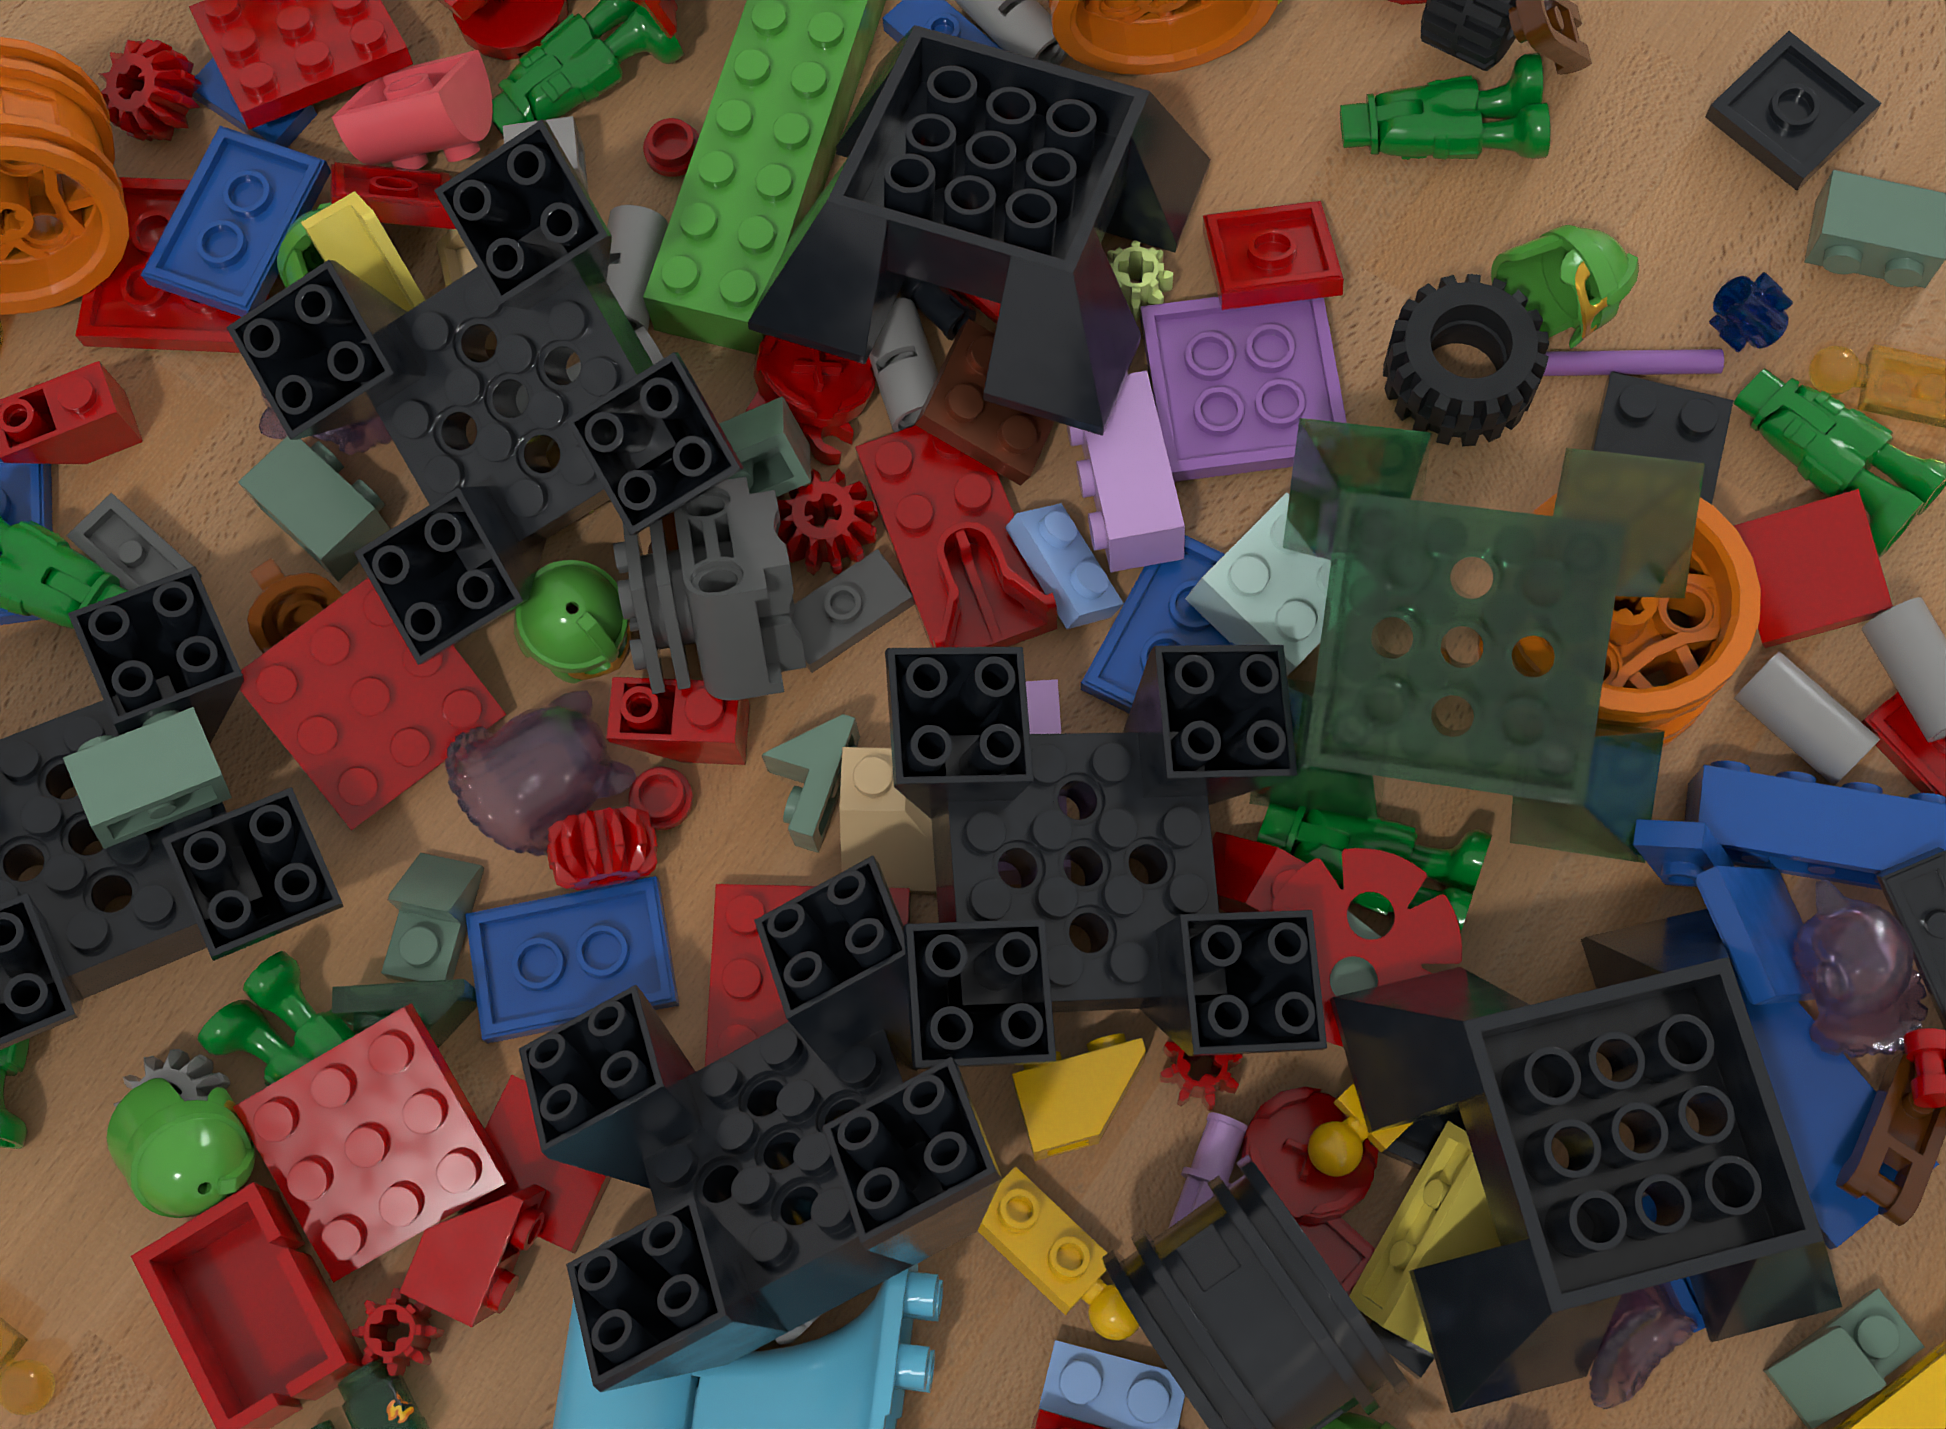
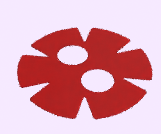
[1271,848,1462,1047]

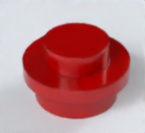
[643,118,699,177]
[628,767,693,830]

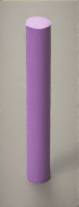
[1543,349,1724,376]

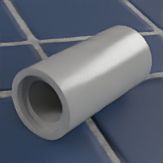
[955,0,1068,65]
[606,205,668,331]
[869,298,938,432]
[1862,597,1946,742]
[1734,651,1880,786]

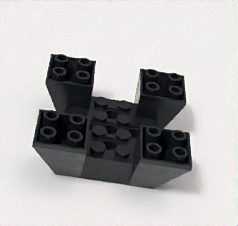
[748,25,1211,436]
[226,119,744,665]
[0,566,344,1050]
[885,645,1327,1070]
[519,855,1002,1392]
[1330,908,1842,1413]

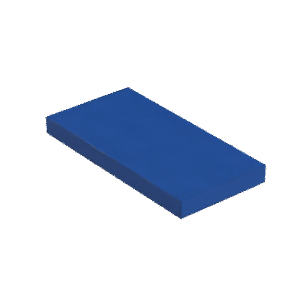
[1732,967,1939,1250]

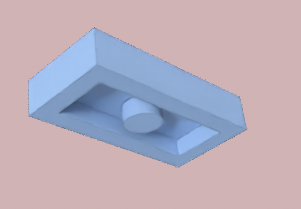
[1005,503,1124,629]
[1038,1340,1185,1429]

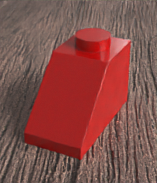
[1212,831,1337,913]

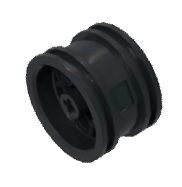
[1102,1155,1410,1429]

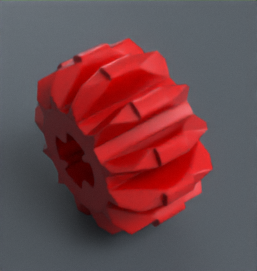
[98,39,202,141]
[777,468,878,576]
[547,806,658,891]

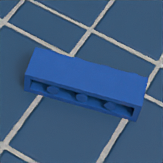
[1684,761,1946,890]

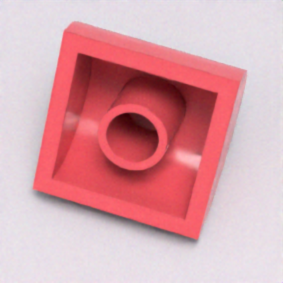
[331,50,493,170]

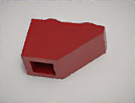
[0,361,143,464]
[606,677,750,765]
[399,1184,546,1327]

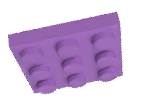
[1140,297,1352,482]

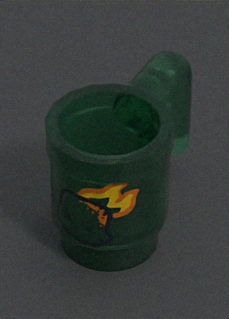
[311,1359,430,1429]

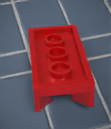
[855,425,1057,648]

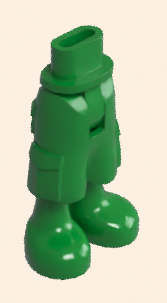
[492,0,684,135]
[1340,53,1550,160]
[1733,368,1946,557]
[0,516,128,629]
[1256,802,1492,934]
[197,951,356,1086]

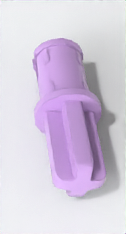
[1169,1112,1248,1228]

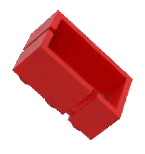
[131,1182,369,1429]

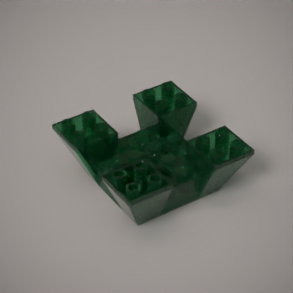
[1249,418,1705,863]

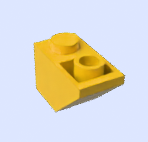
[1012,1033,1146,1161]

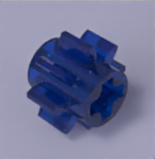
[1709,272,1793,353]

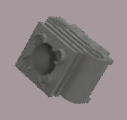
[613,477,806,700]

